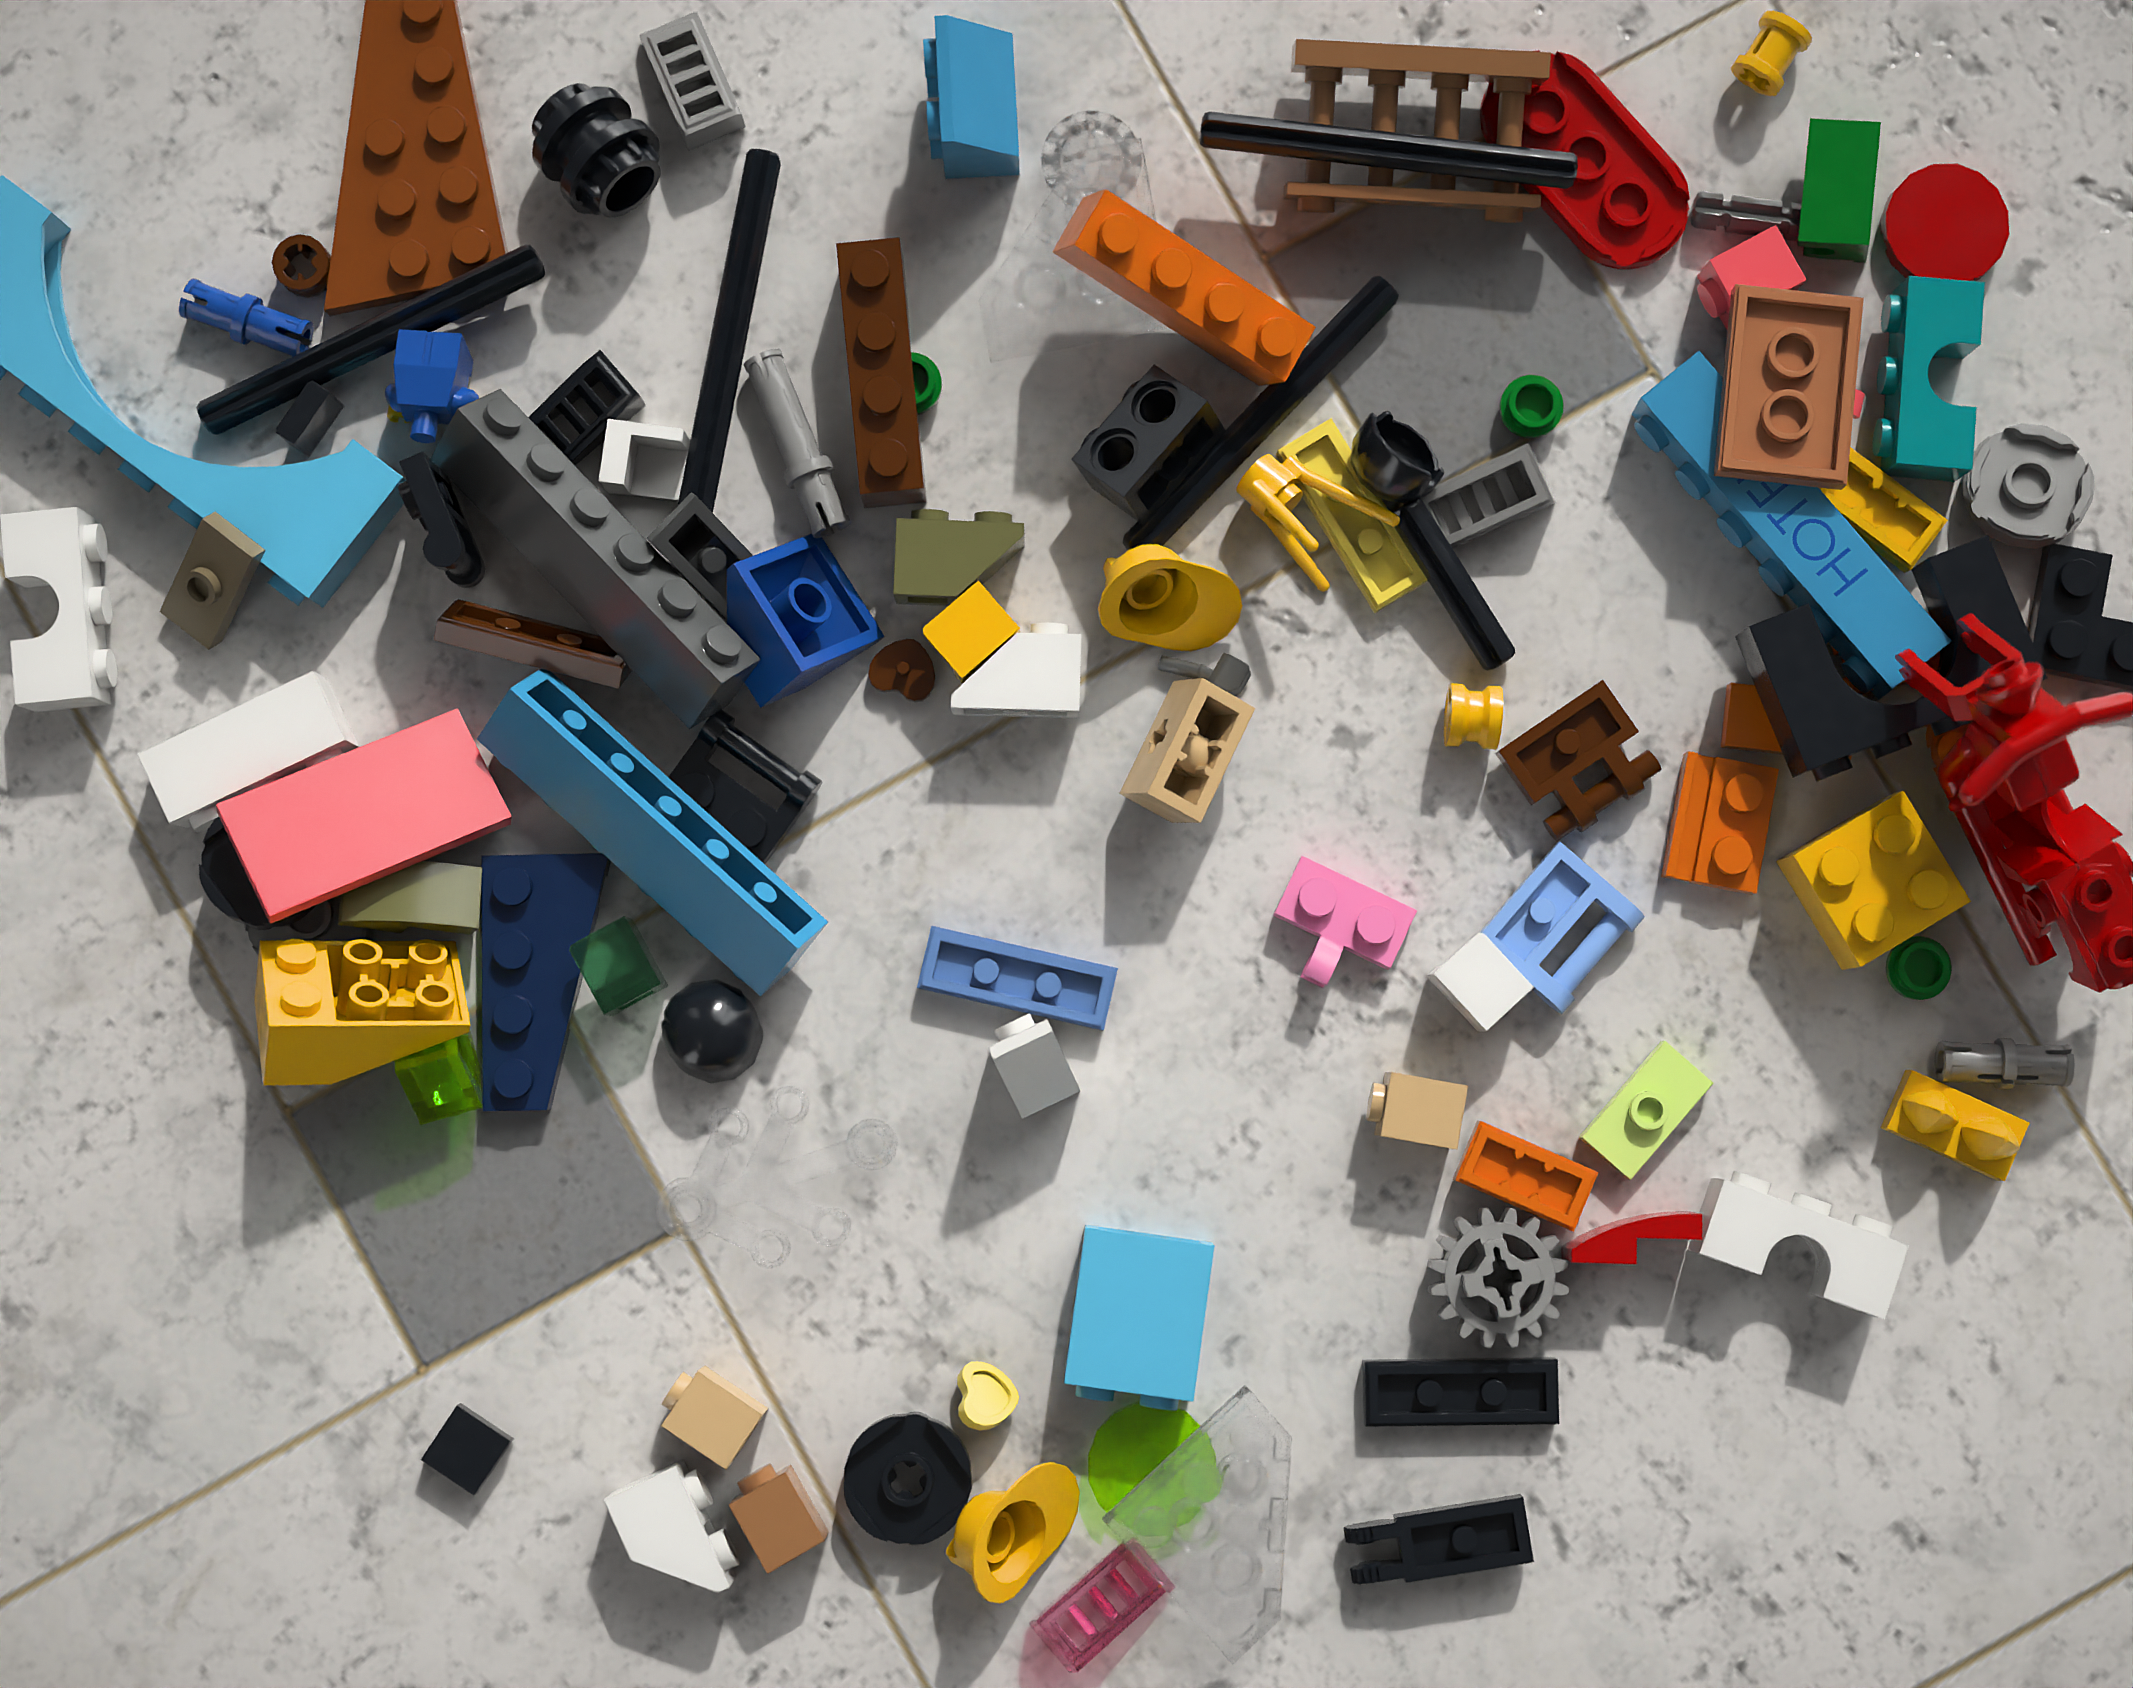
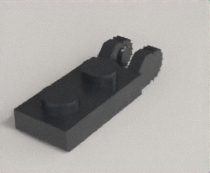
[1343,1494,1534,1584]

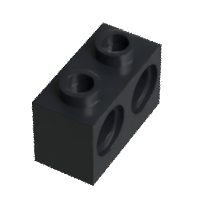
[1071,364,1226,525]

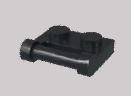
[397,452,485,588]
[669,710,823,864]

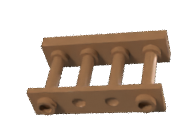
[1283,39,1551,223]

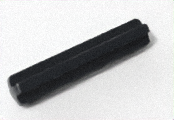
[1393,499,1515,671]

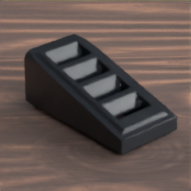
[528,350,646,465]

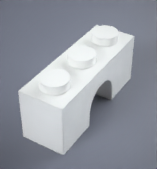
[0,507,118,712]
[1687,1171,1909,1319]

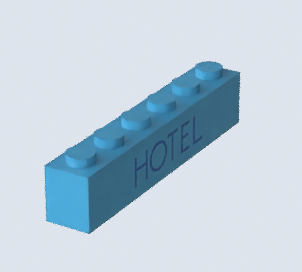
[1632,351,1951,700]

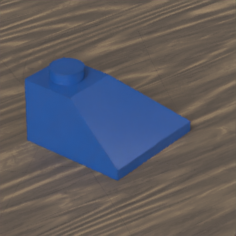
[727,534,885,708]

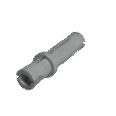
[743,349,851,538]

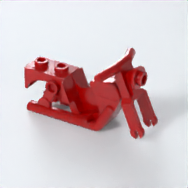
[1895,613,2133,993]

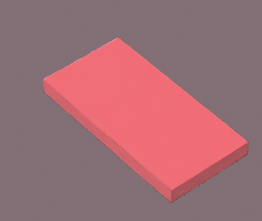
[216,708,512,924]

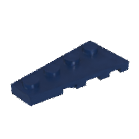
[481,853,611,1111]

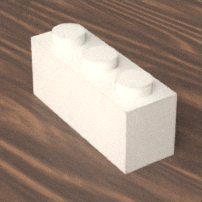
[137,671,359,832]

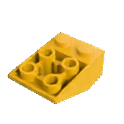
[254,939,470,1086]

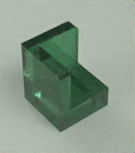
[570,916,669,1016]

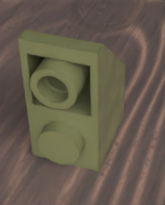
[893,509,1025,606]

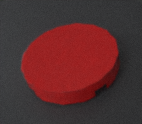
[1880,163,2009,281]

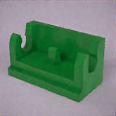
[1797,118,1881,263]

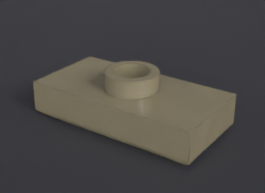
[159,512,265,650]

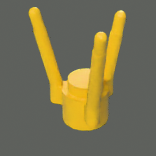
[1236,454,1400,592]

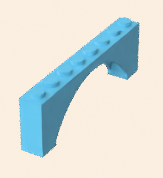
[0,175,407,608]

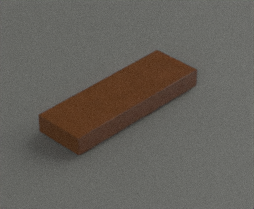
[434,599,632,689]

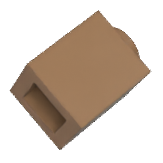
[729,1463,829,1574]

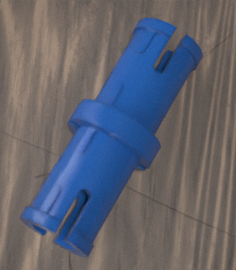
[179,279,314,357]

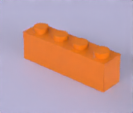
[1052,189,1316,386]

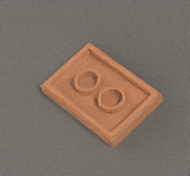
[1714,284,1864,490]

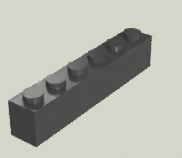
[430,389,761,729]

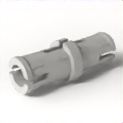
[1935,1038,2075,1090]

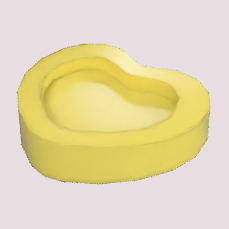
[957,1362,1019,1431]

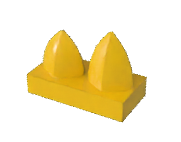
[1880,1070,2030,1181]

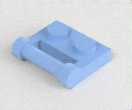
[1480,842,1645,1014]

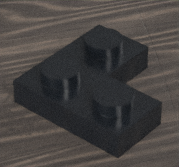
[2028,543,2133,691]

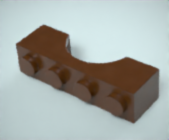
[836,237,927,508]

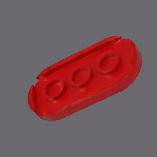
[1480,50,1690,270]

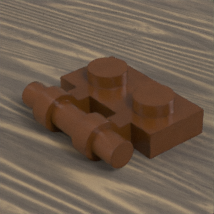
[1495,680,1662,842]

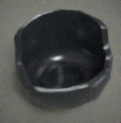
[1350,411,1444,503]
[661,979,763,1083]

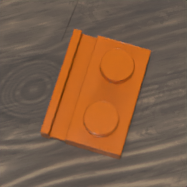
[1661,751,1779,895]

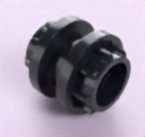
[532,83,661,218]

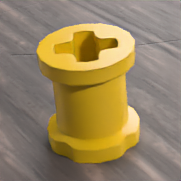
[1731,11,1812,96]

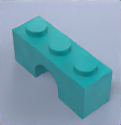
[1872,276,1985,482]

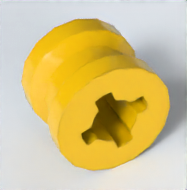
[1443,683,1503,750]

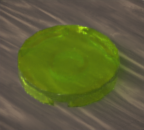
[1088,1401,1215,1532]

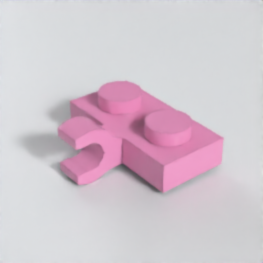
[1273,856,1417,988]

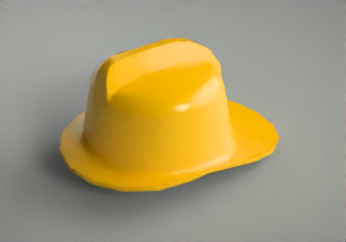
[1098,544,1243,651]
[946,1462,1080,1604]

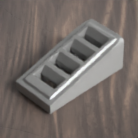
[639,11,746,151]
[1420,443,1556,548]

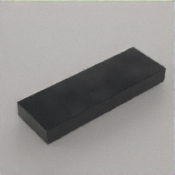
[1362,1357,1559,1427]

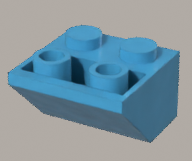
[923,15,1020,179]

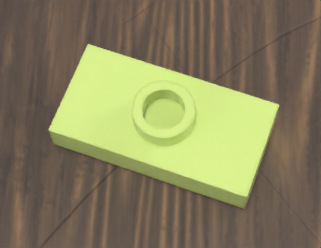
[1579,1041,1714,1180]

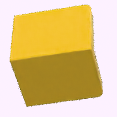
[923,580,1020,684]

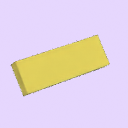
[1276,418,1428,614]

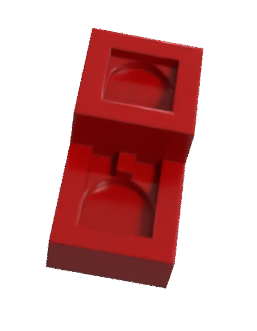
[1561,1211,1702,1264]

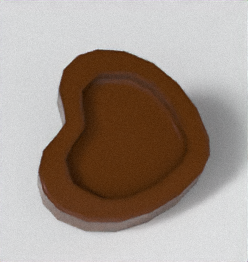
[868,639,935,702]

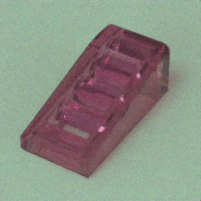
[1029,1534,1174,1673]

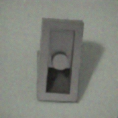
[646,492,753,620]

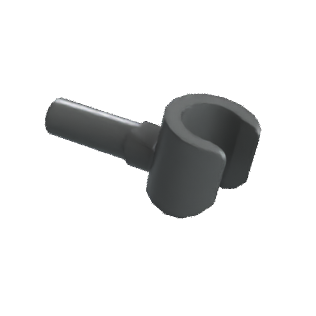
[1158,653,1251,697]

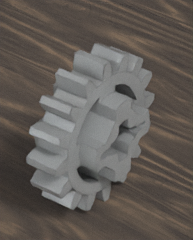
[1427,1207,1570,1348]

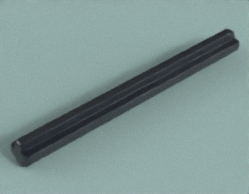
[1199,111,1578,189]
[678,149,781,513]
[196,244,545,435]
[1122,275,1399,550]

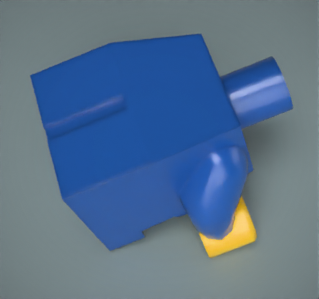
[385,329,479,443]

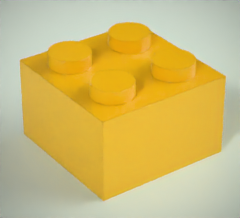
[1776,790,1971,970]

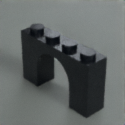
[1735,535,2048,782]

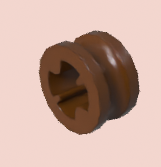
[272,234,331,298]

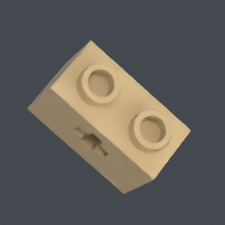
[1119,678,1255,823]

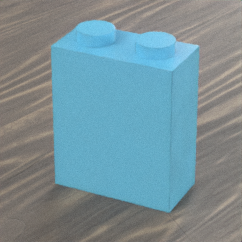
[1064,1225,1215,1410]

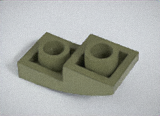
[338,861,482,935]

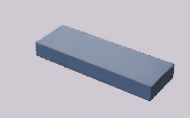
[917,926,1118,1031]

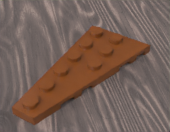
[324,0,508,316]

